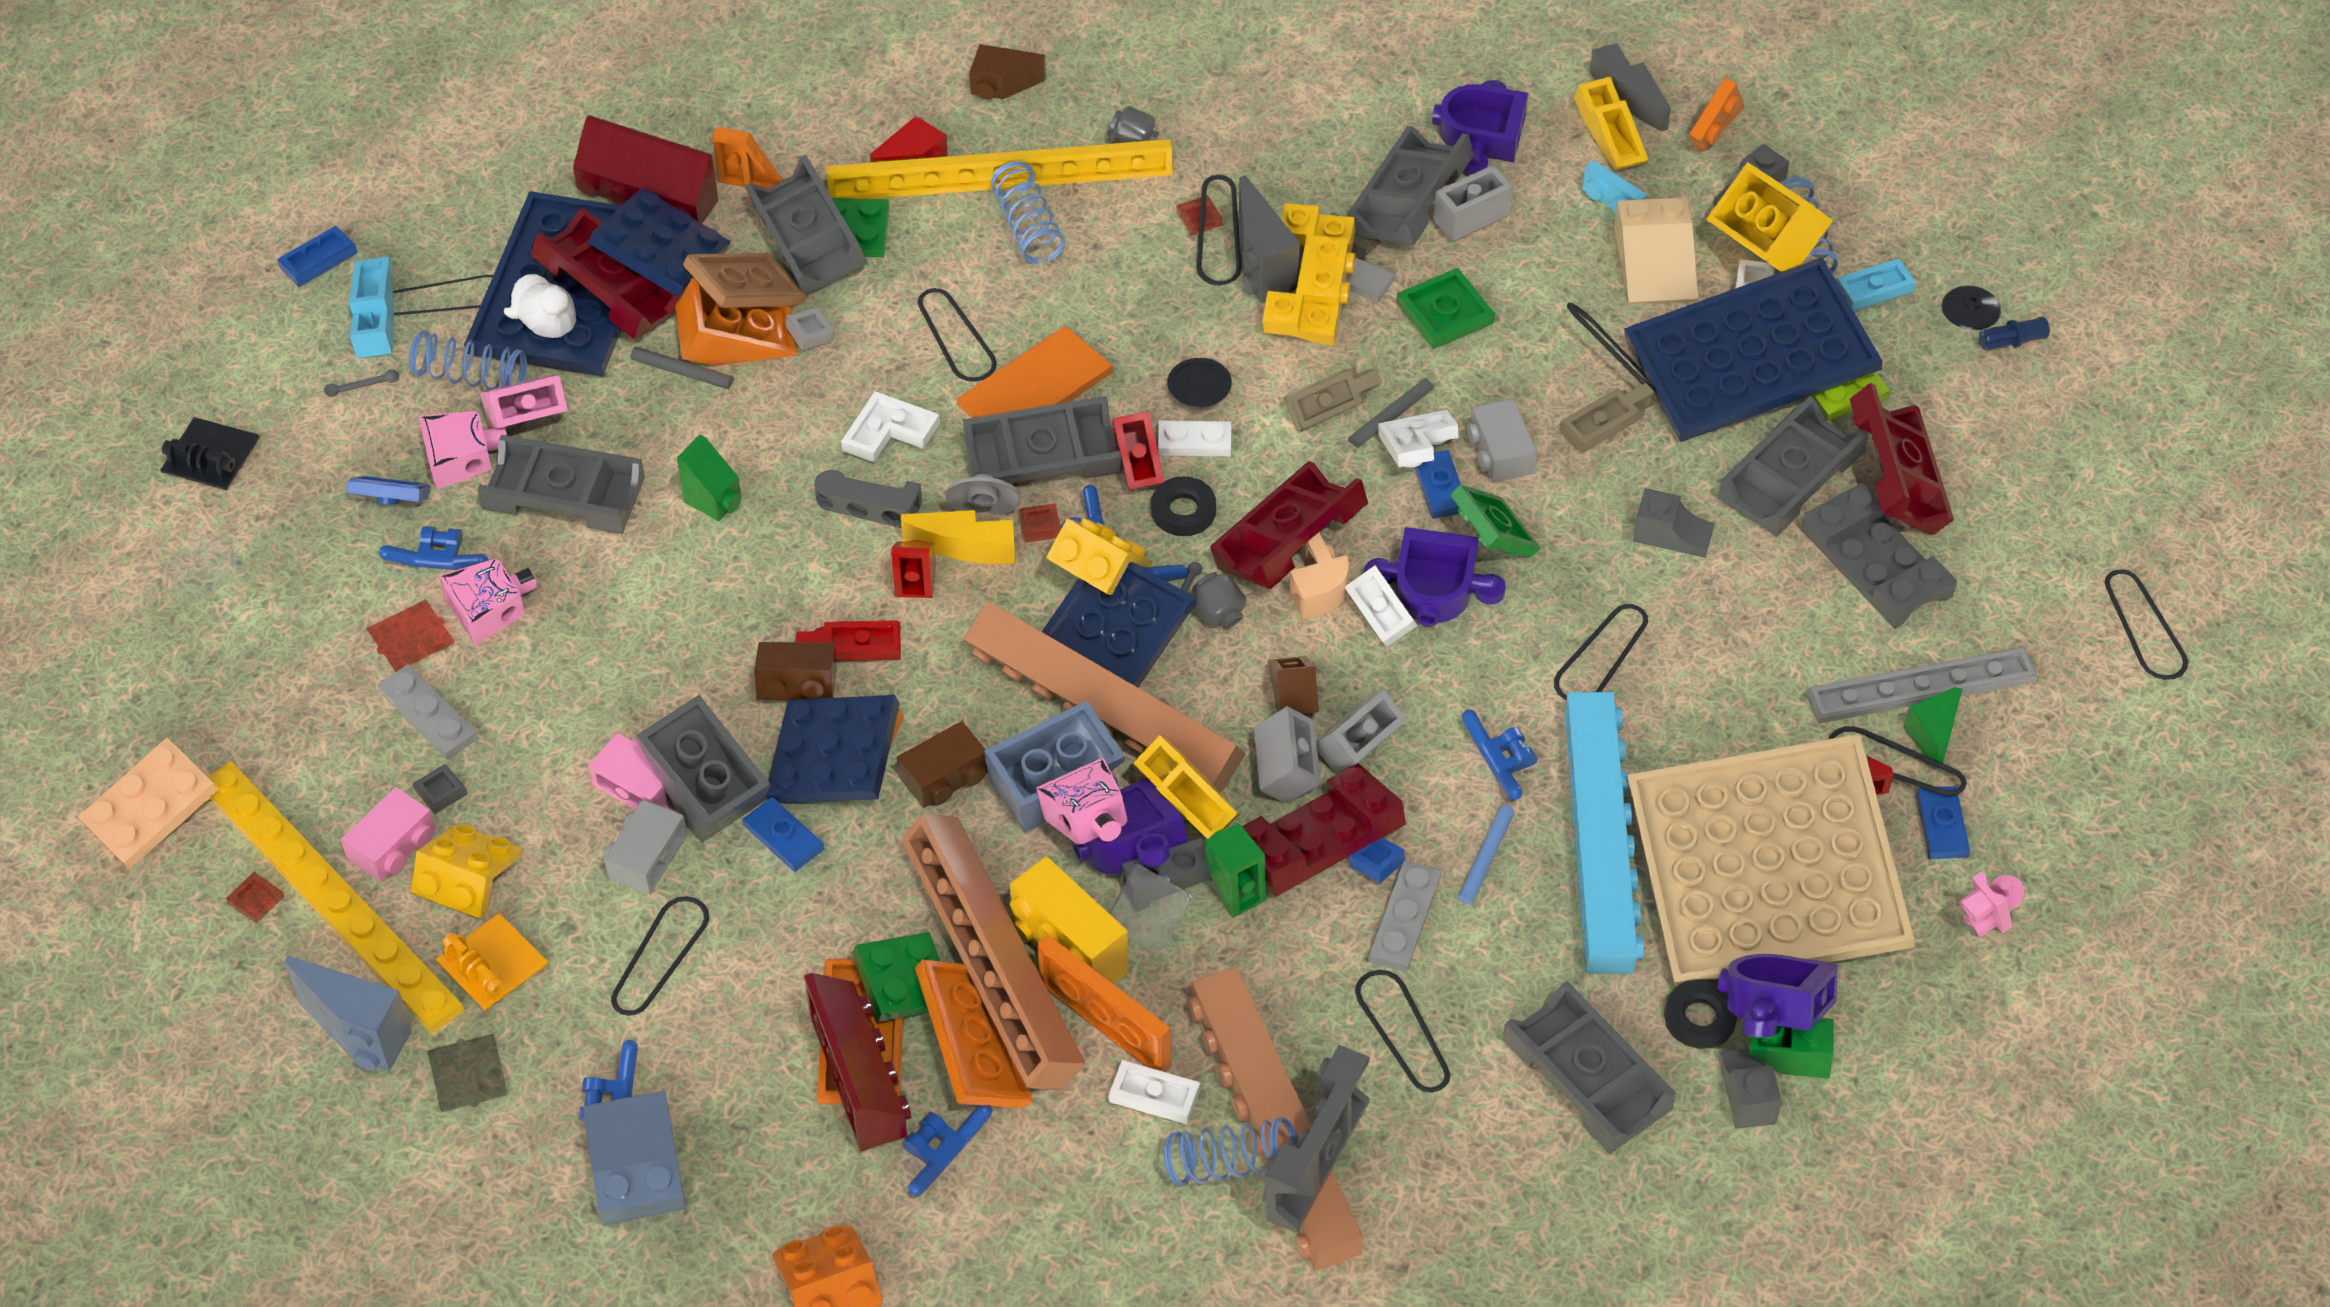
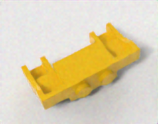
[1262,203,1356,346]

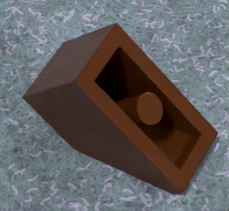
[969,44,1046,99]
[1268,656,1319,718]

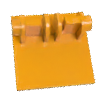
[435,913,549,1011]

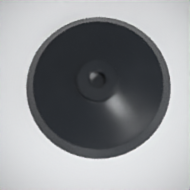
[1941,286,2001,330]
[1167,358,1232,407]

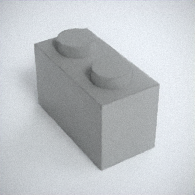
[1433,165,1513,242]
[1466,399,1537,483]
[1316,689,1407,774]
[1254,706,1320,803]
[603,799,688,895]

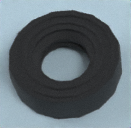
[1151,476,1216,536]
[1664,979,1738,1049]

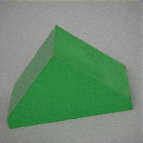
[1904,687,1962,768]

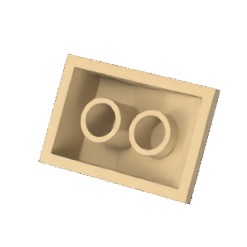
[1614,197,1699,305]

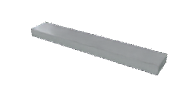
[1806,647,2038,724]

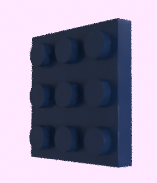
[589,188,731,298]
[1042,562,1197,688]
[766,695,900,804]

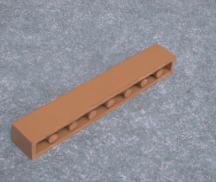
[963,601,1246,792]
[901,813,1086,1089]
[1187,966,1363,1271]

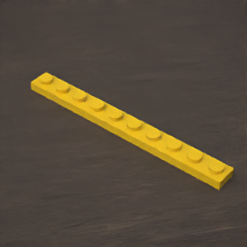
[826,139,1173,199]
[208,761,464,1035]

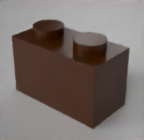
[754,642,837,700]
[897,721,988,808]

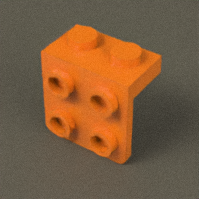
[773,1225,883,1307]

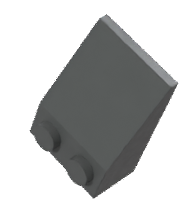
[1238,175,1300,304]
[636,695,770,843]

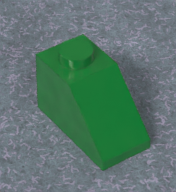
[677,434,741,521]
[1205,823,1266,918]

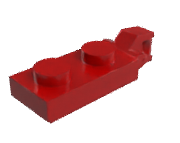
[795,620,901,661]

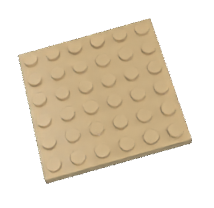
[1627,734,1915,989]

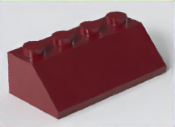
[573,115,718,224]
[804,973,912,1152]

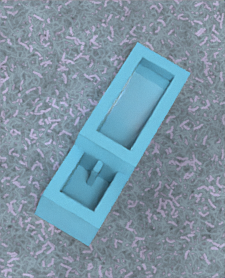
[349,256,394,358]

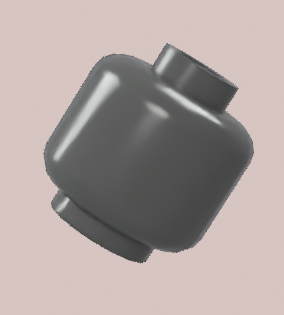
[1106,106,1159,144]
[1192,572,1246,629]

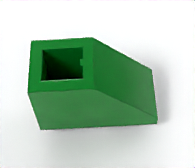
[1750,1018,1834,1079]

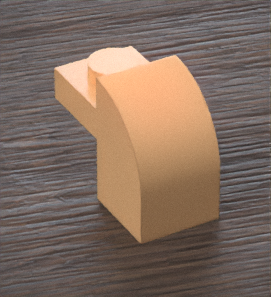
[1289,532,1349,620]

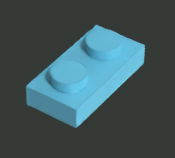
[1582,160,1647,214]
[1836,258,1916,311]

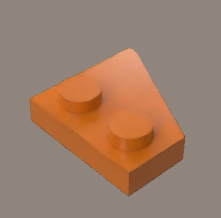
[1689,78,1745,152]
[712,127,783,188]

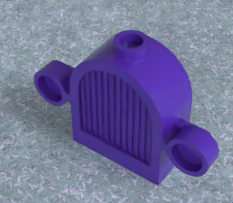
[1432,80,1528,177]
[1364,527,1506,626]
[1072,776,1188,874]
[1718,954,1838,1037]

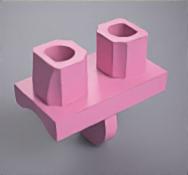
[1960,871,2025,938]

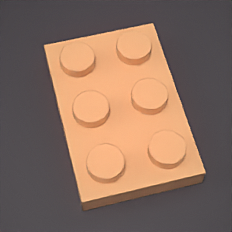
[78,738,219,868]

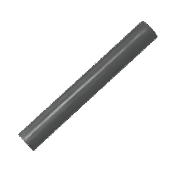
[631,346,734,390]
[1348,378,1433,448]

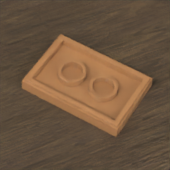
[683,253,807,308]

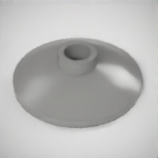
[946,474,1020,515]

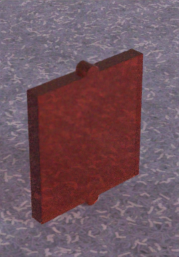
[367,599,455,672]

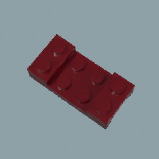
[531,208,681,340]
[1849,383,1954,535]
[1210,461,1369,589]
[1242,763,1406,897]

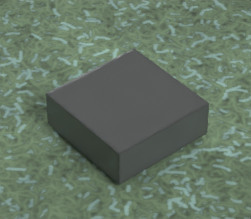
[412,764,468,814]

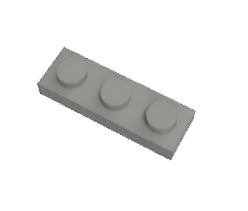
[377,664,478,760]
[1368,860,1442,973]

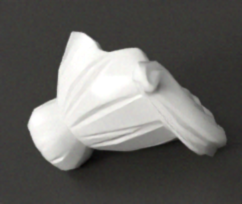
[504,274,576,338]

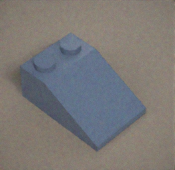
[984,701,1125,833]
[285,955,411,1072]
[583,1090,686,1226]

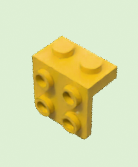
[1046,517,1153,595]
[410,824,522,919]

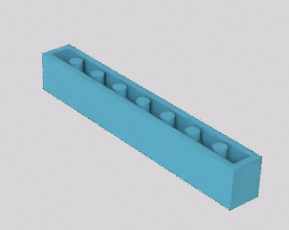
[1565,692,1644,974]

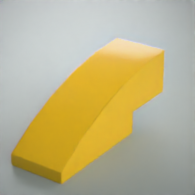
[1574,77,1649,171]
[901,510,1016,564]
[1133,735,1239,839]

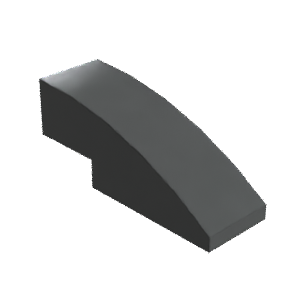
[1590,43,1671,131]

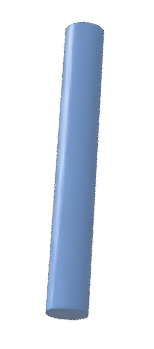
[1458,805,1515,905]

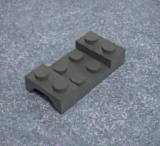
[1347,126,1474,245]
[744,154,867,295]
[963,396,1121,485]
[1718,396,1869,537]
[478,434,645,534]
[1801,483,1957,629]
[1503,981,1676,1154]
[1261,1045,1369,1233]

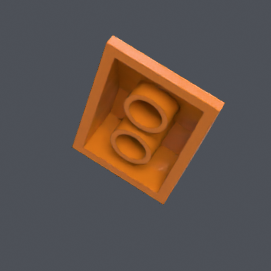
[675,278,797,366]

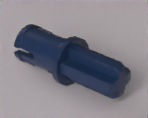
[1978,316,2050,351]

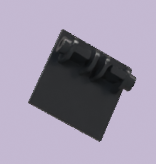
[160,417,260,490]

